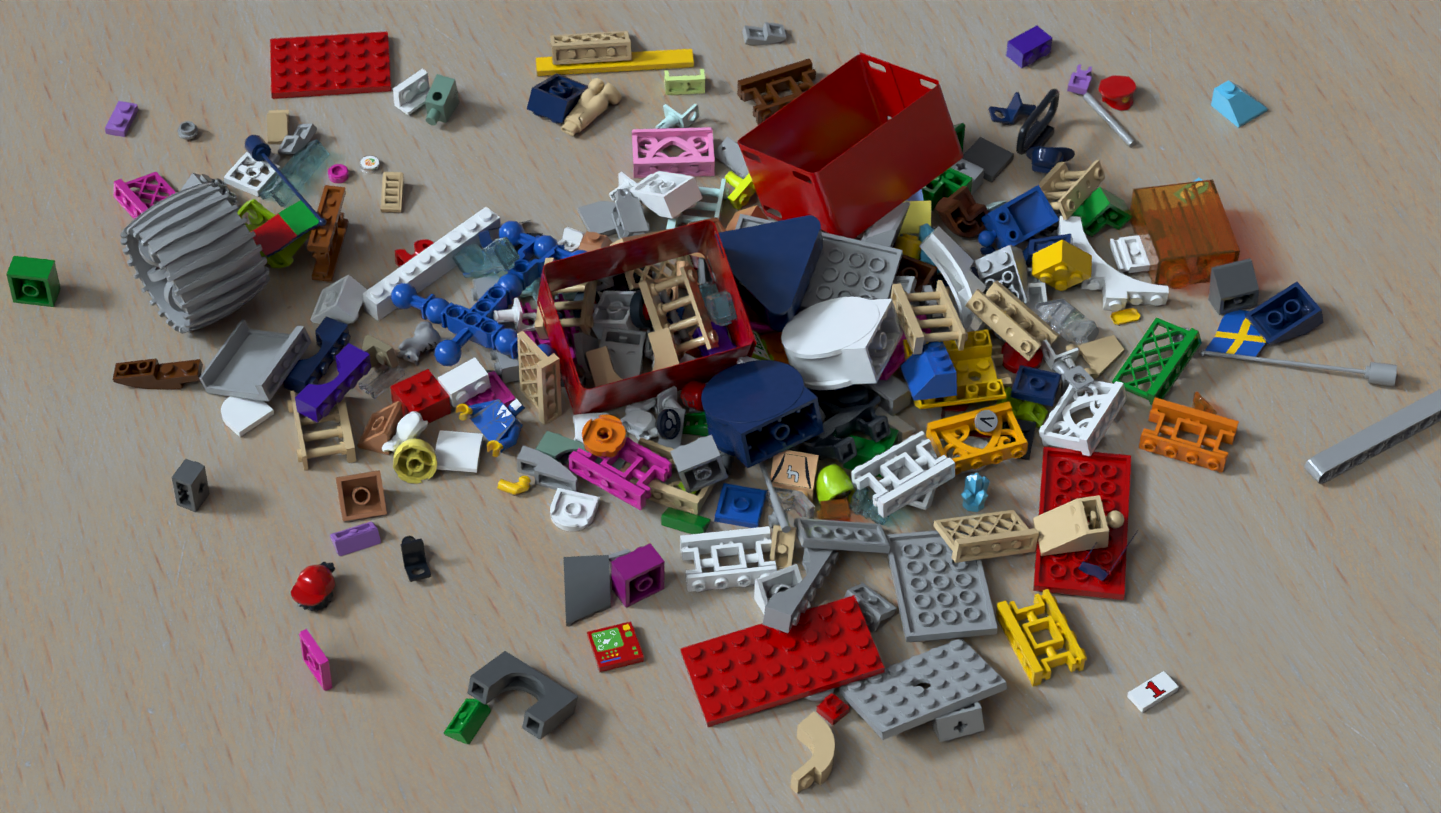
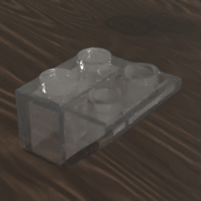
[1034,298,1097,345]

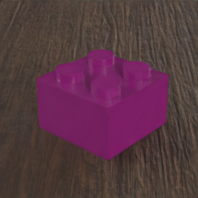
[611,543,665,608]

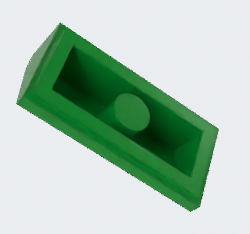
[661,507,711,534]
[444,698,491,744]

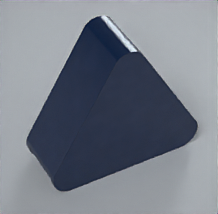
[715,215,823,332]

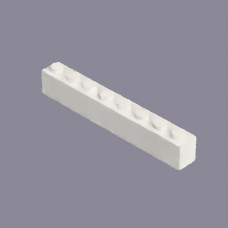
[362,207,501,321]

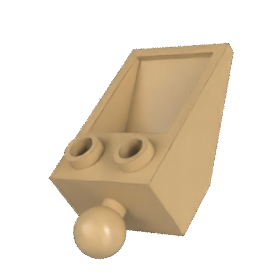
[1033,495,1124,556]

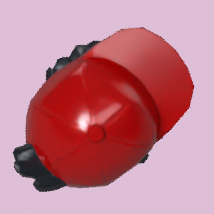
[291,562,335,611]

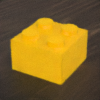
[1032,239,1092,291]

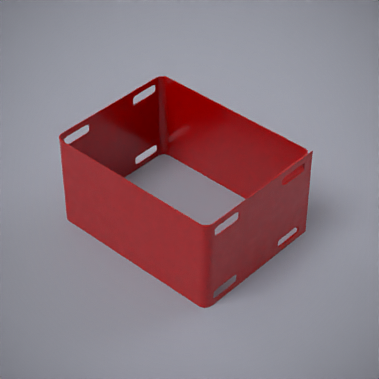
[738,52,963,239]
[537,220,757,415]

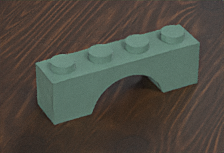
[536,431,626,470]

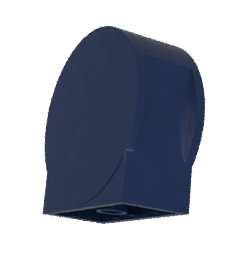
[701,360,824,468]

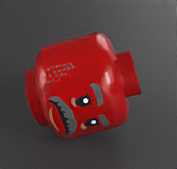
[681,380,706,411]

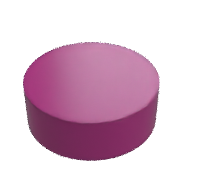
[328,164,349,184]

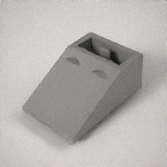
[975,245,1029,304]
[595,328,646,387]

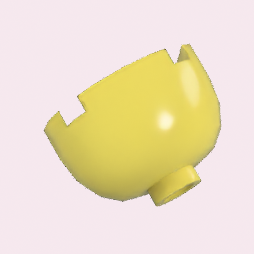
[393,438,437,484]

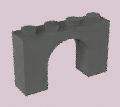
[467,651,578,740]

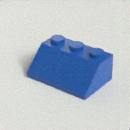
[901,341,957,401]

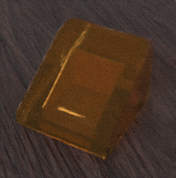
[1192,392,1217,415]

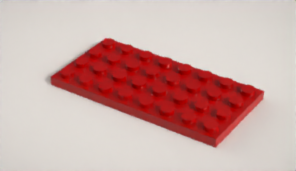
[1033,447,1131,600]
[680,595,885,727]

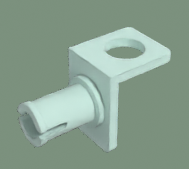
[656,103,700,129]

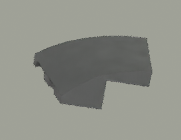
[563,555,611,626]

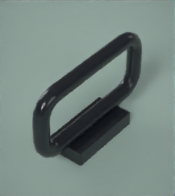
[1016,88,1059,155]

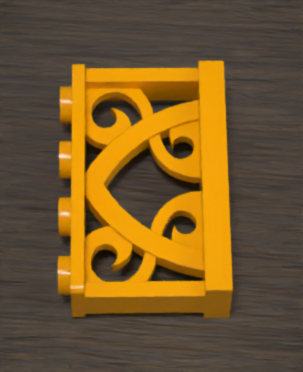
[926,401,1028,475]

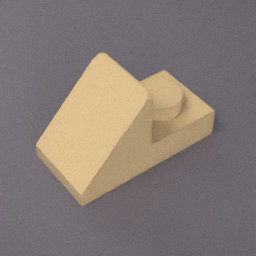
[267,110,290,144]
[770,524,797,571]

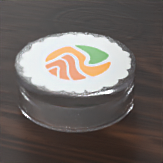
[359,155,380,174]

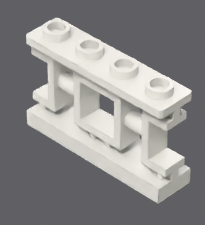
[851,431,955,518]
[680,526,777,592]

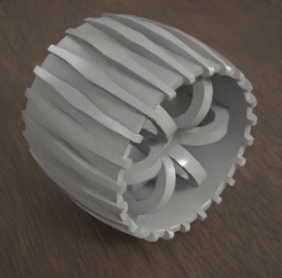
[120,182,270,333]

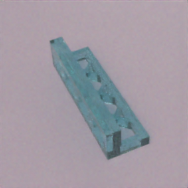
[259,139,330,207]

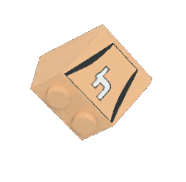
[769,450,819,503]

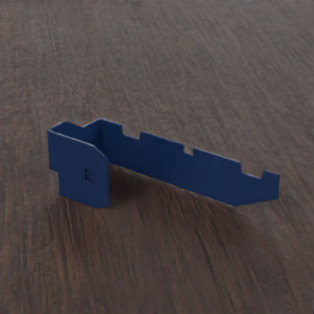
[478,220,531,257]
[1079,530,1138,581]

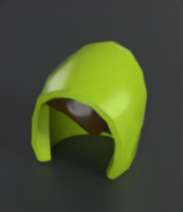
[816,464,856,513]

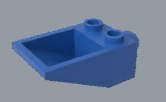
[978,185,1059,249]

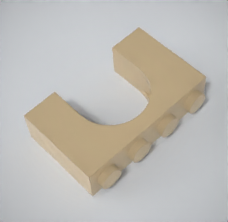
[585,327,680,387]

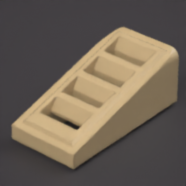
[381,172,404,212]

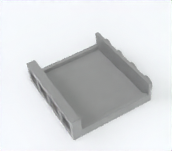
[199,319,311,401]

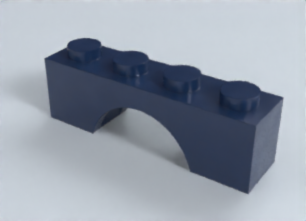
[284,316,351,394]

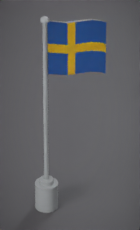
[1200,310,1397,386]

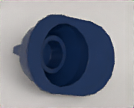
[1026,146,1075,174]

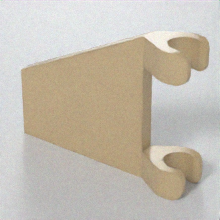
[1066,335,1124,380]

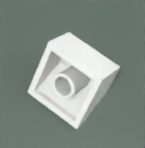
[310,274,367,324]

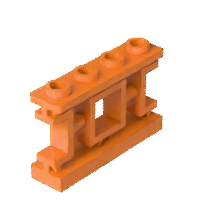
[1139,397,1239,472]

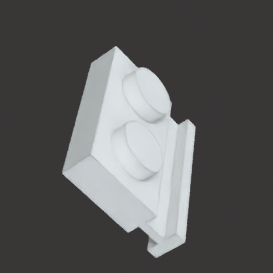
[1109,235,1150,274]

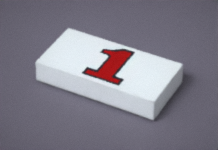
[1127,671,1179,713]

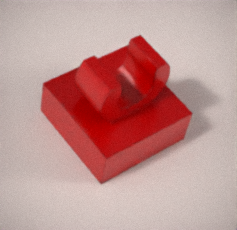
[816,693,850,725]

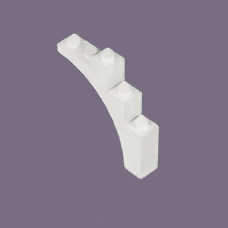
[1057,216,1169,311]
[919,226,991,332]

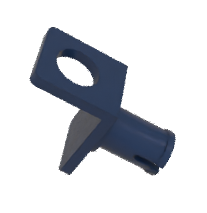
[988,92,1036,125]

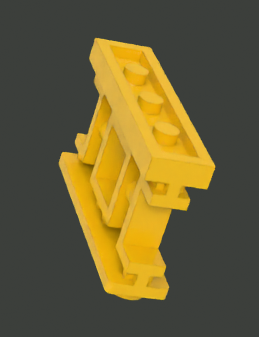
[996,589,1087,686]

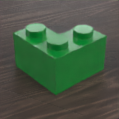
[922,167,973,211]
[1071,187,1133,237]
[843,428,899,478]

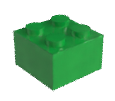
[6,256,61,307]

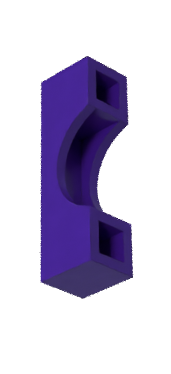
[295,343,371,423]

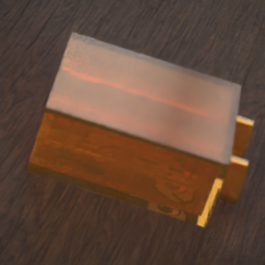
[1130,179,1240,289]

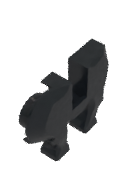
[788,385,891,464]

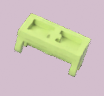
[664,69,705,95]

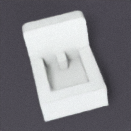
[558,227,584,253]

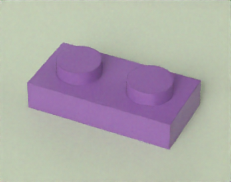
[105,101,138,137]

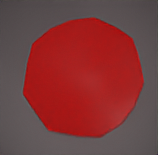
[1098,75,1136,111]

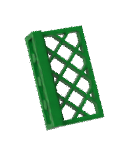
[1112,317,1202,405]

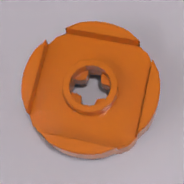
[582,415,627,458]

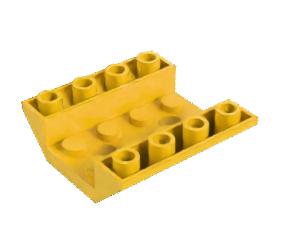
[903,329,1006,409]

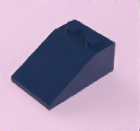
[527,73,588,124]
[1245,282,1324,346]

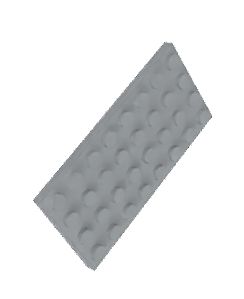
[735,214,903,310]

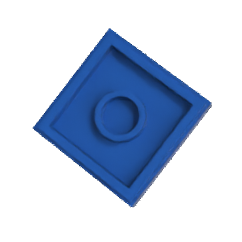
[714,483,767,528]

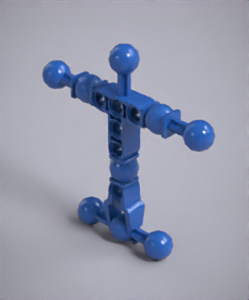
[391,221,587,367]

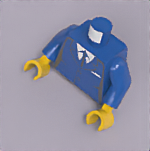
[456,398,525,457]

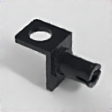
[401,536,431,582]

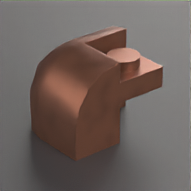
[936,186,989,237]

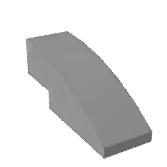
[517,445,578,492]

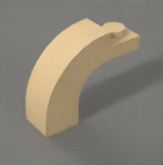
[791,712,835,794]

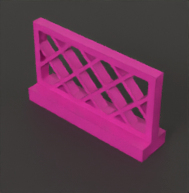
[113,172,176,219]

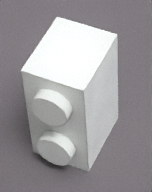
[438,358,491,407]

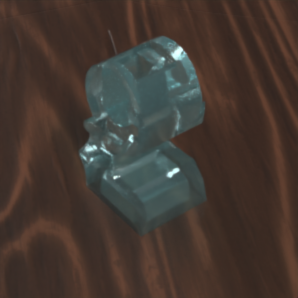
[849,487,892,525]

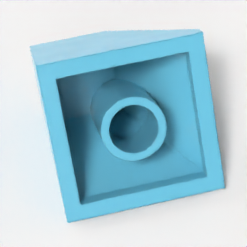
[1211,80,1268,128]

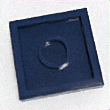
[1011,365,1062,407]

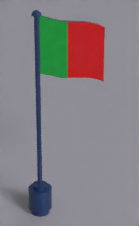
[245,135,327,257]

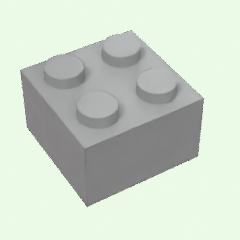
[670,434,728,493]

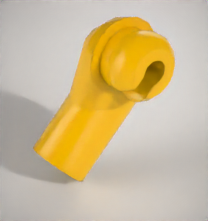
[497,476,531,495]

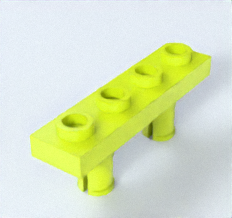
[724,171,756,211]

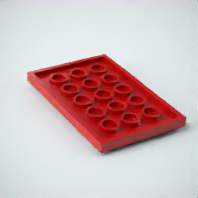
[270,31,391,99]

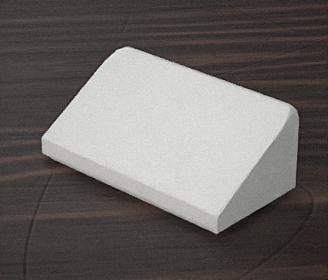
[875,407,916,443]

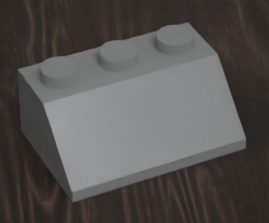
[861,201,910,248]

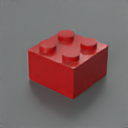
[390,369,451,424]

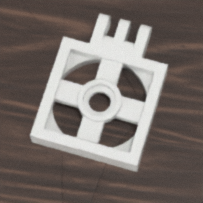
[224,152,281,197]

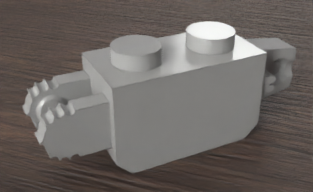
[611,188,650,239]

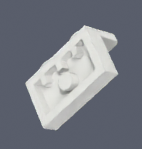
[393,69,430,115]

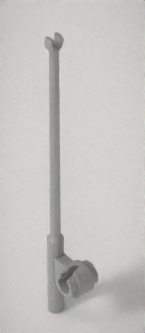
[759,461,791,533]

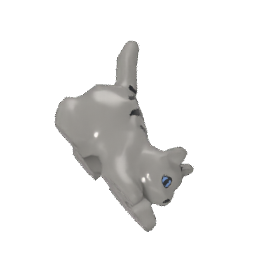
[397,321,453,366]

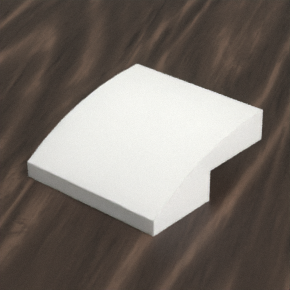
[435,430,483,473]

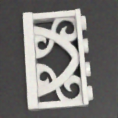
[1039,375,1127,456]

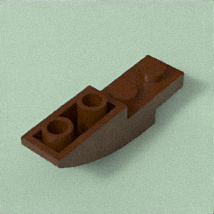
[113,358,203,390]

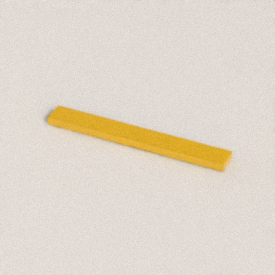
[536,49,694,76]

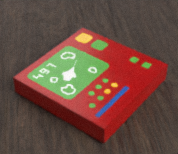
[587,621,644,672]

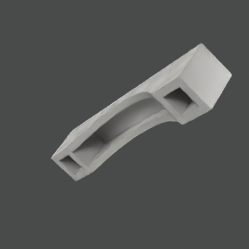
[762,548,839,633]

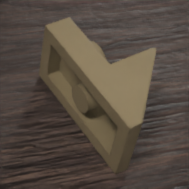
[362,334,399,369]

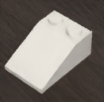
[629,171,702,219]

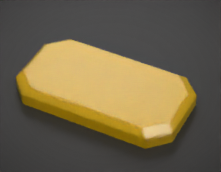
[1110,308,1140,325]

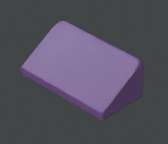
[330,522,381,556]

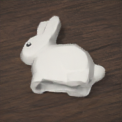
[620,399,658,440]
[382,411,428,453]

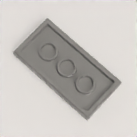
[793,518,890,553]

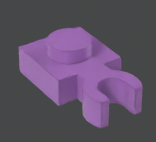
[1067,64,1092,95]

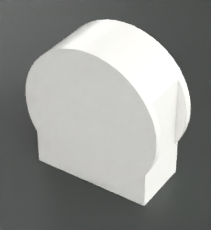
[781,297,903,390]

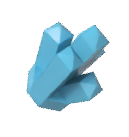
[961,473,990,512]

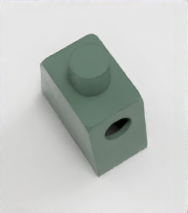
[425,74,460,125]

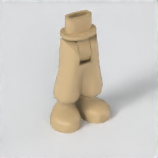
[561,78,621,136]

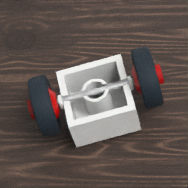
[573,290,653,339]

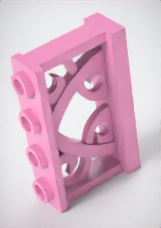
[632,127,715,178]

